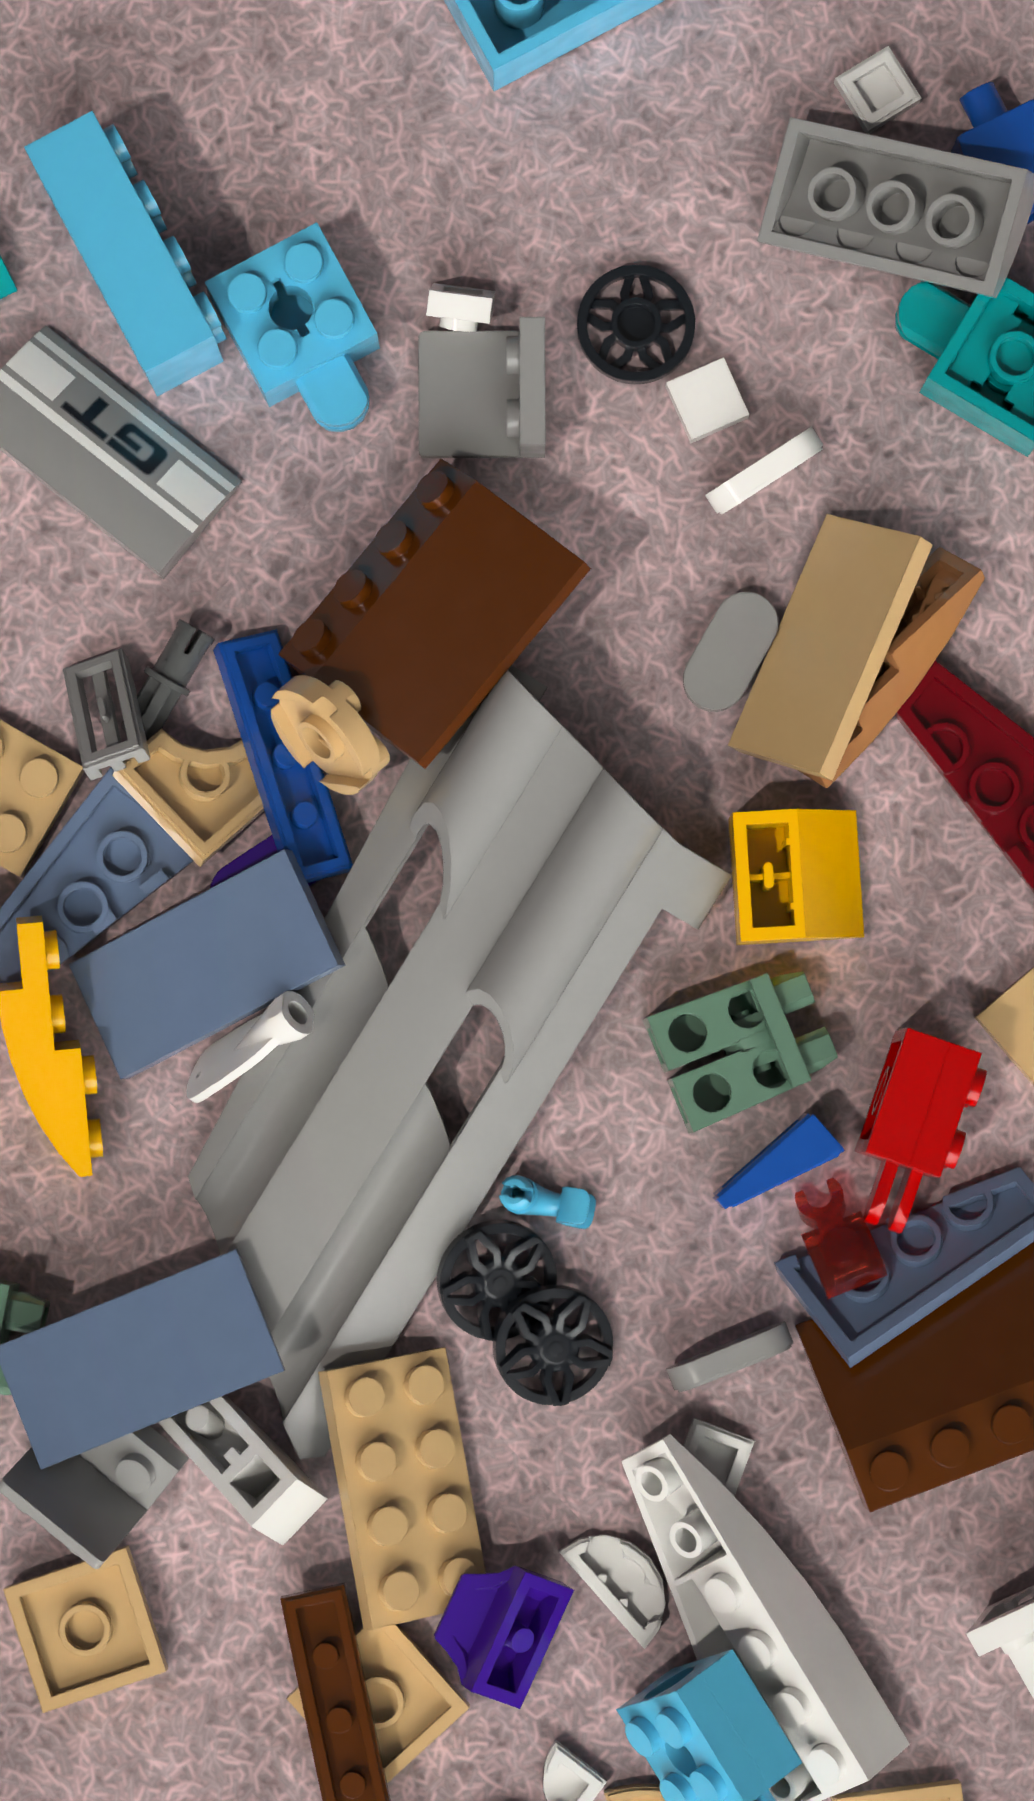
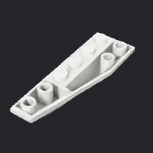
[621,1434,910,1801]

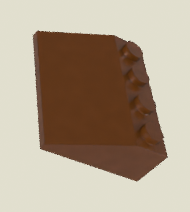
[278,459,591,769]
[795,1242,1034,1513]

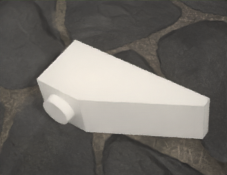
[158,1395,328,1545]

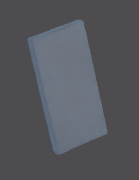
[69,849,346,1079]
[0,1249,285,1470]

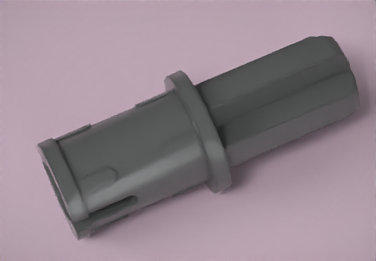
[121,619,215,741]

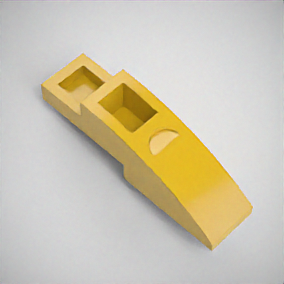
[0,915,103,1177]

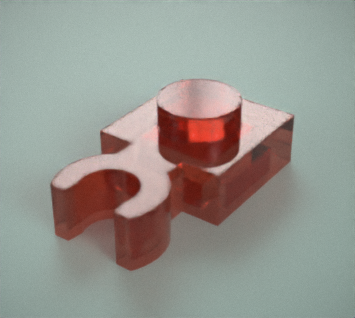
[795,1178,887,1299]

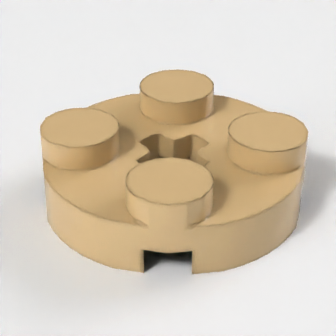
[271,675,390,795]

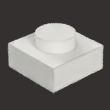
[426,283,496,332]

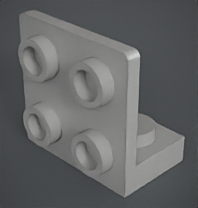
[418,317,546,458]
[0,1426,189,1569]

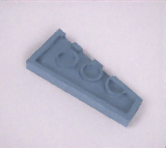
[0,767,194,983]
[774,1167,1034,1368]

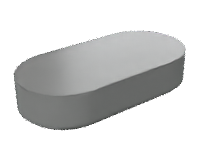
[683,592,778,712]
[666,1321,794,1392]

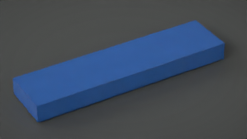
[213,629,353,883]

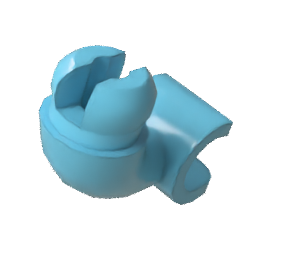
[499,1175,596,1229]

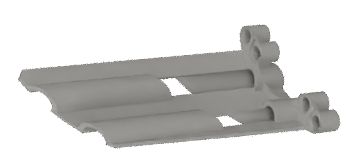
[188,665,732,1459]

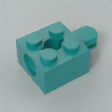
[895,277,1034,457]

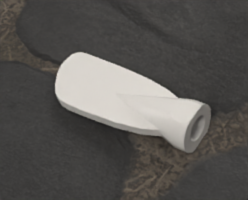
[186,991,314,1103]

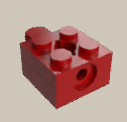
[854,1027,987,1234]

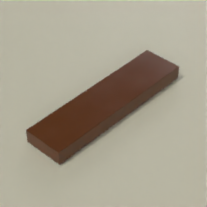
[280,1582,391,1801]

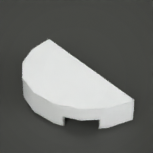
[559,1534,666,1649]

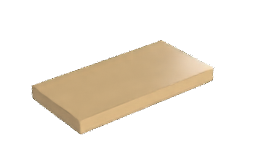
[728,514,933,781]

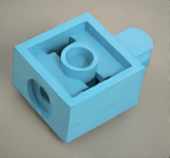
[204,222,380,432]
[616,1649,802,1801]

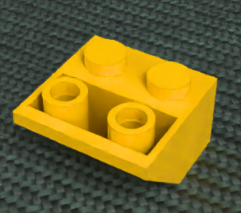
[728,809,864,946]

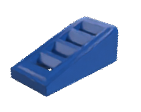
[713,1113,845,1209]

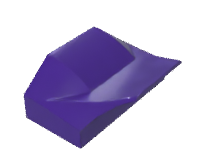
[434,1565,574,1709]

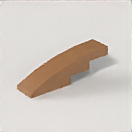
[798,547,985,789]

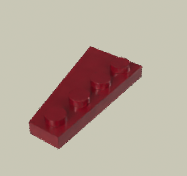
[895,661,1034,893]

